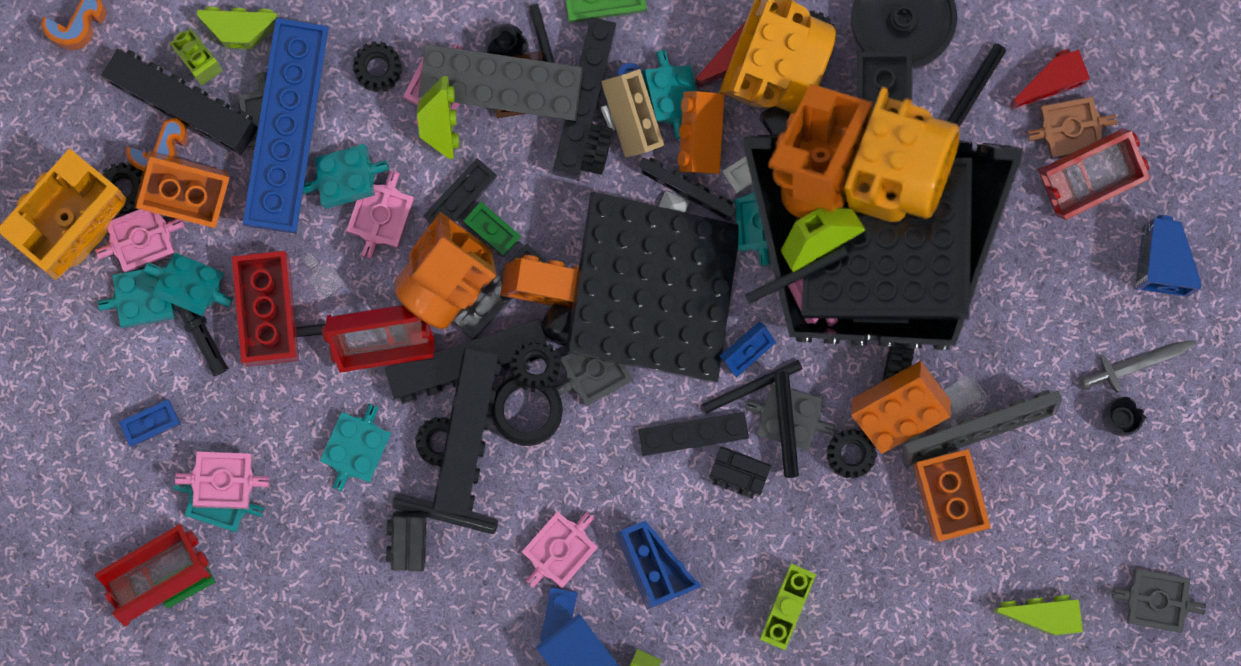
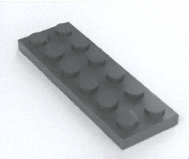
[418,44,584,121]
[901,390,1062,468]

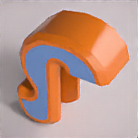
[41,0,107,51]
[126,118,189,173]

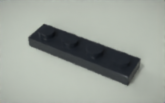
[637,157,736,222]
[453,244,546,340]
[638,412,749,456]

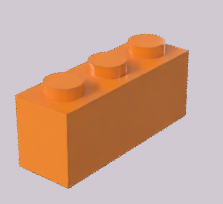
[677,91,725,174]

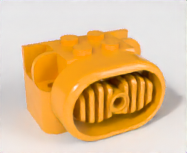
[719,0,836,113]
[845,87,960,222]
[0,148,126,280]

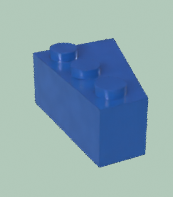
[615,520,702,610]

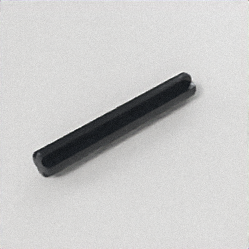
[947,43,1006,127]
[774,371,799,478]
[392,493,498,535]

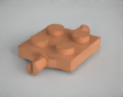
[1027,97,1118,159]

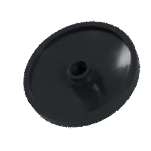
[851,0,957,70]

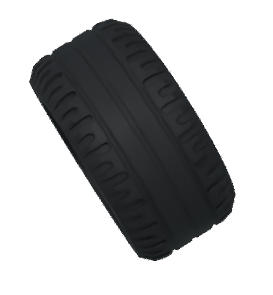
[491,374,563,446]

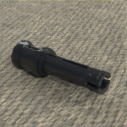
[173,305,229,377]

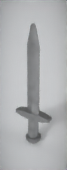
[1079,340,1196,393]

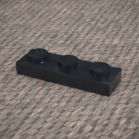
[423,158,497,224]

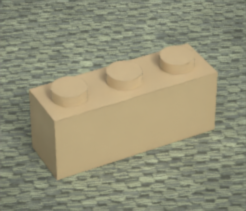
[601,69,664,158]

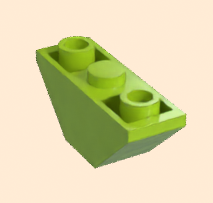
[197,7,279,49]
[170,28,223,86]
[417,76,460,159]
[781,208,865,272]
[760,564,816,650]

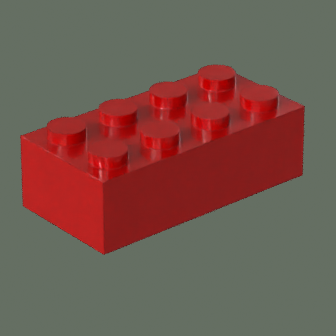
[232,251,300,367]

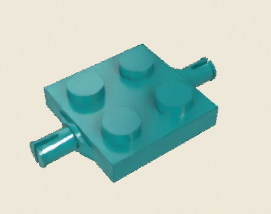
[641,50,697,139]
[303,144,390,209]
[735,188,770,267]
[144,252,233,316]
[98,265,175,329]
[320,403,391,492]
[174,484,265,533]

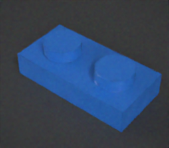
[720,321,776,378]
[119,399,181,447]
[540,587,578,641]

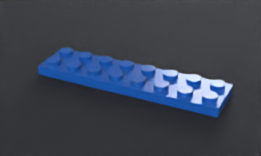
[243,18,329,234]

